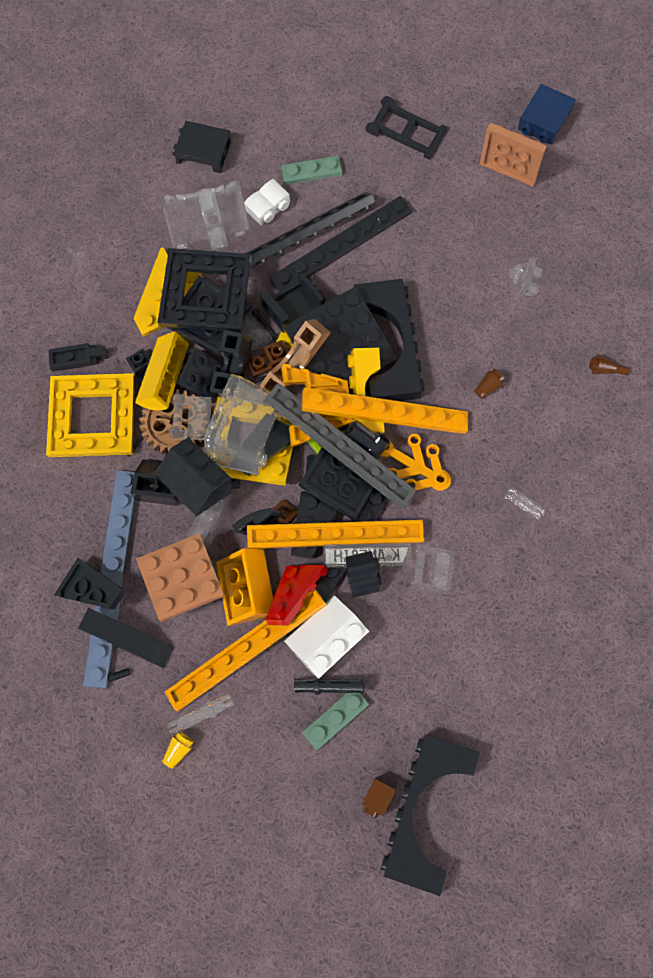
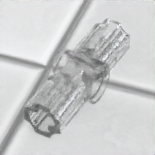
[197,188,229,252]

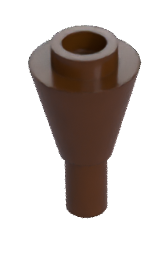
[589,354,629,375]

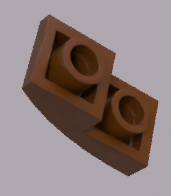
[247,340,288,379]

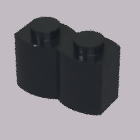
[345,551,382,598]

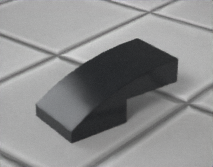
[232,508,283,535]

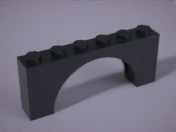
[354,278,425,401]
[380,734,480,896]

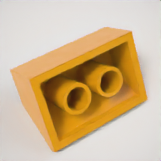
[216,548,273,626]

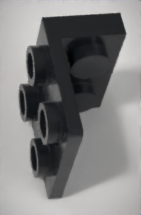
[174,347,224,403]

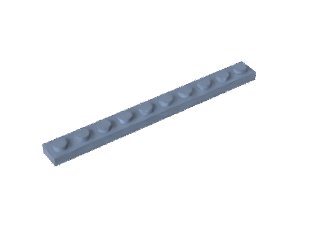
[83,471,135,689]

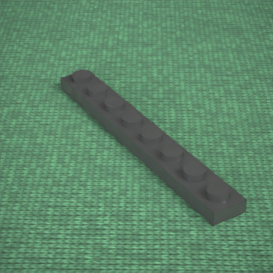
[264,383,416,509]

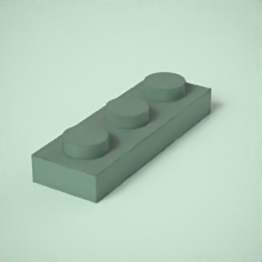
[281,156,342,185]
[302,693,369,751]

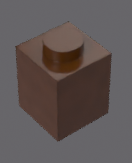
[362,779,396,818]

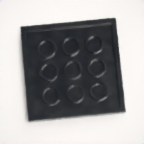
[283,286,397,387]

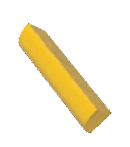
[135,331,189,411]

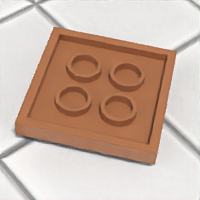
[480,123,547,187]
[136,533,224,622]

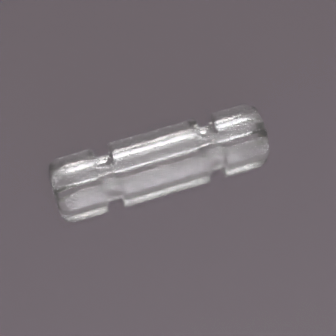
[504,487,545,519]

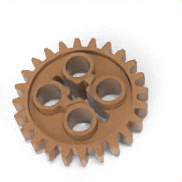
[140,389,209,455]

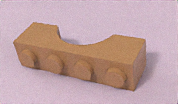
[258,319,331,395]

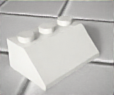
[284,596,369,678]

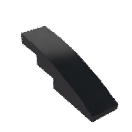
[78,608,173,668]

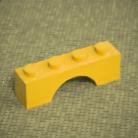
[348,348,384,434]

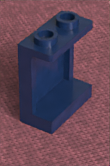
[518,84,576,145]

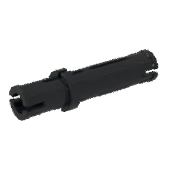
[294,677,364,695]

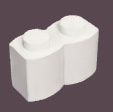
[244,179,290,225]

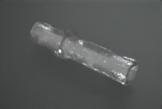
[166,692,235,736]

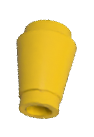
[162,732,194,769]

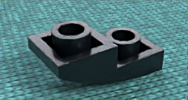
[126,348,150,384]

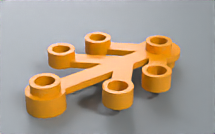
[380,434,451,491]

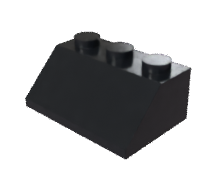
[154,437,231,517]

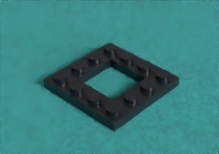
[157,248,251,333]

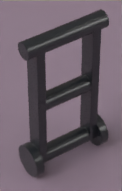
[365,96,447,160]

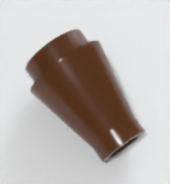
[474,368,505,399]

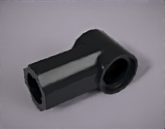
[345,420,390,459]

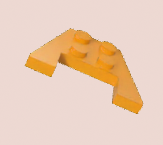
[281,364,353,447]

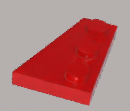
[265,565,328,626]

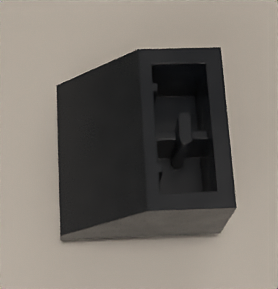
[130,459,179,506]

